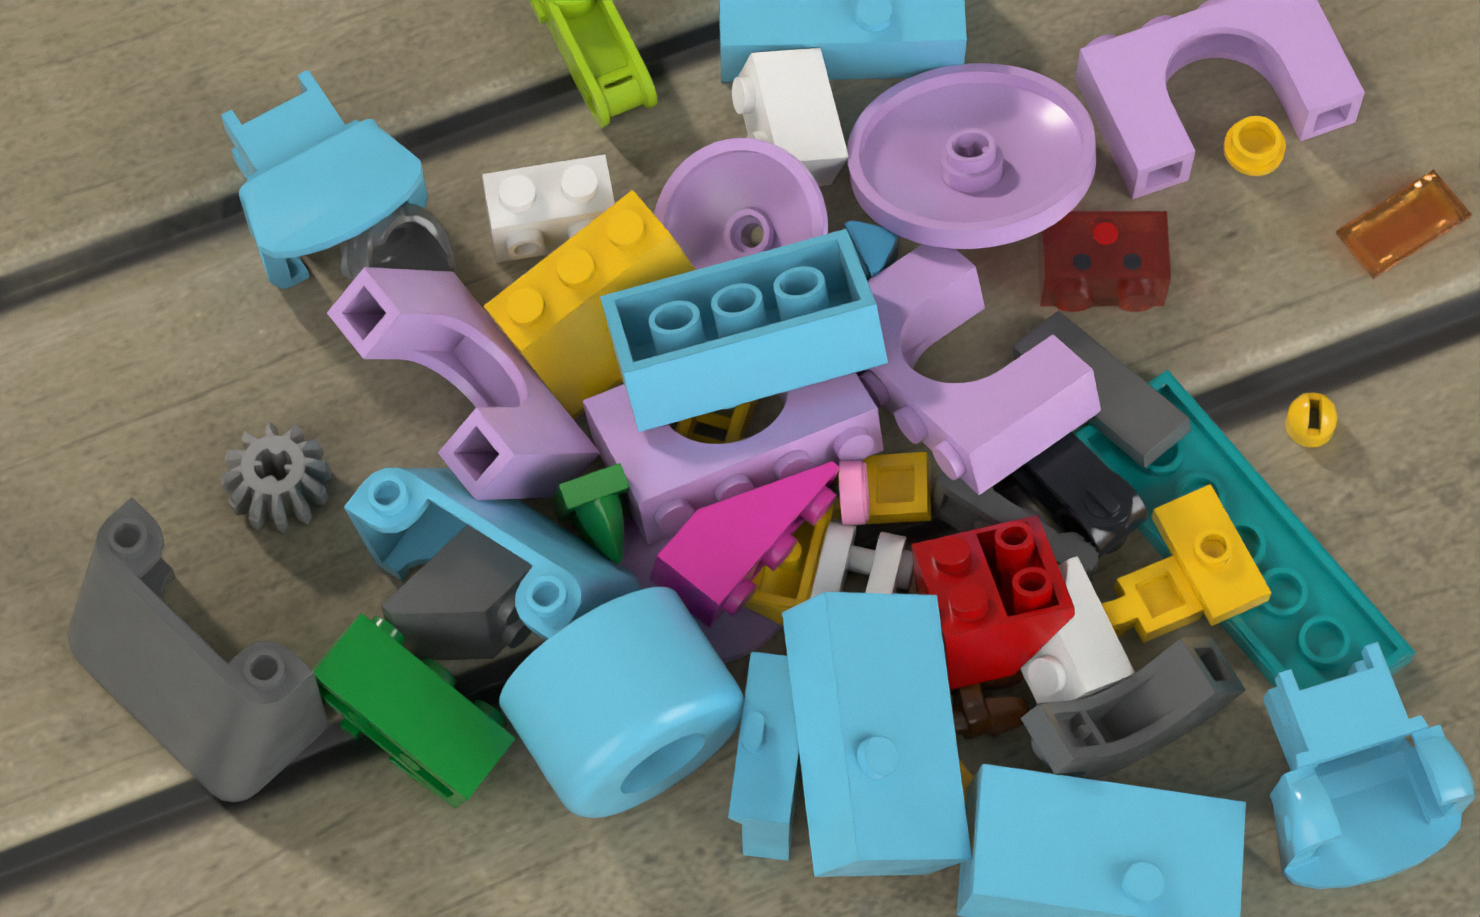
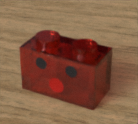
[1037,211,1171,312]

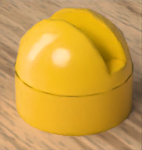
[1285,392,1338,448]

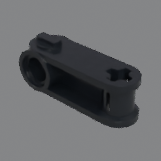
[1008,432,1148,559]

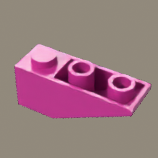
[649,461,840,628]

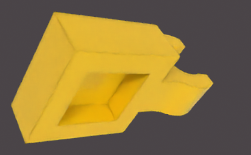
[1101,555,1204,643]

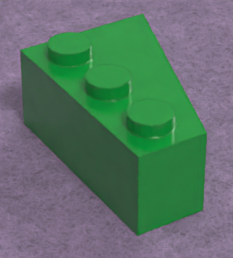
[312,613,516,808]

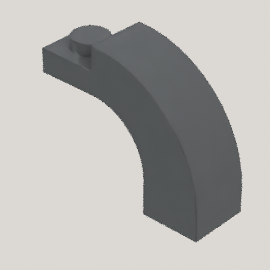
[1021,636,1246,780]

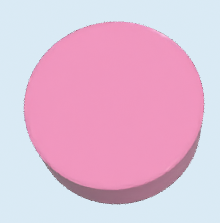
[839,460,870,525]

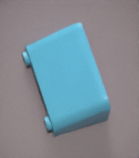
[344,468,641,640]

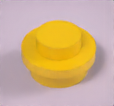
[1223,116,1286,176]

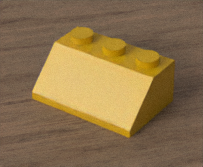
[484,190,696,420]

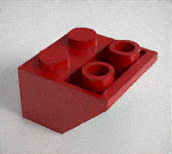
[911,515,1075,690]

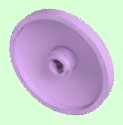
[847,63,1096,249]

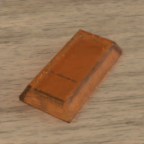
[1336,169,1472,279]

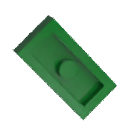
[551,463,629,564]

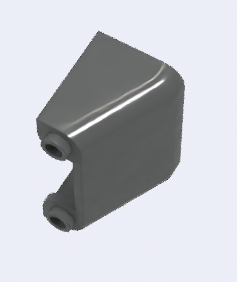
[67,497,329,802]

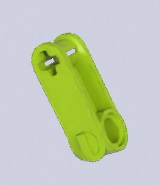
[528,0,658,128]

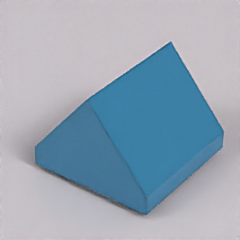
[842,220,899,281]

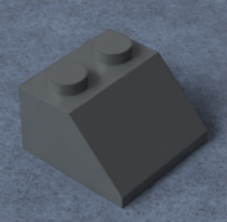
[381,524,533,661]

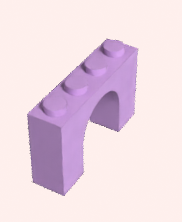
[1075,0,1365,200]
[856,244,1101,495]
[327,267,600,500]
[583,372,884,545]

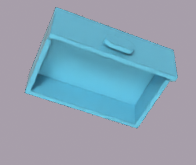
[728,652,801,861]

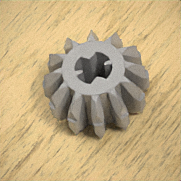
[221,421,332,534]

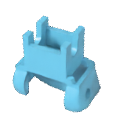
[221,70,428,289]
[1263,642,1476,889]

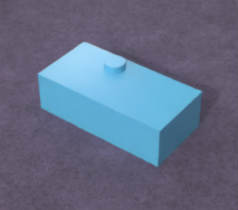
[719,0,967,82]
[600,229,888,432]
[782,592,972,877]
[956,764,1246,917]

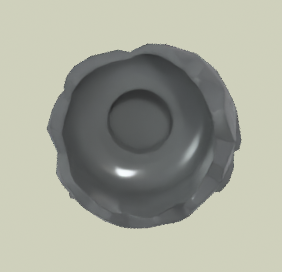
[340,203,455,281]

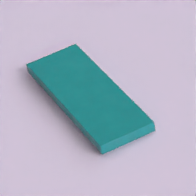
[1075,369,1416,691]

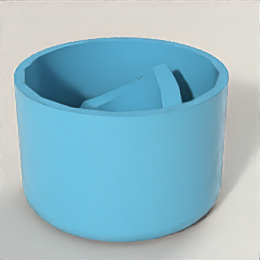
[499,587,744,818]

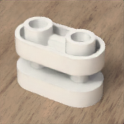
[810,521,914,599]

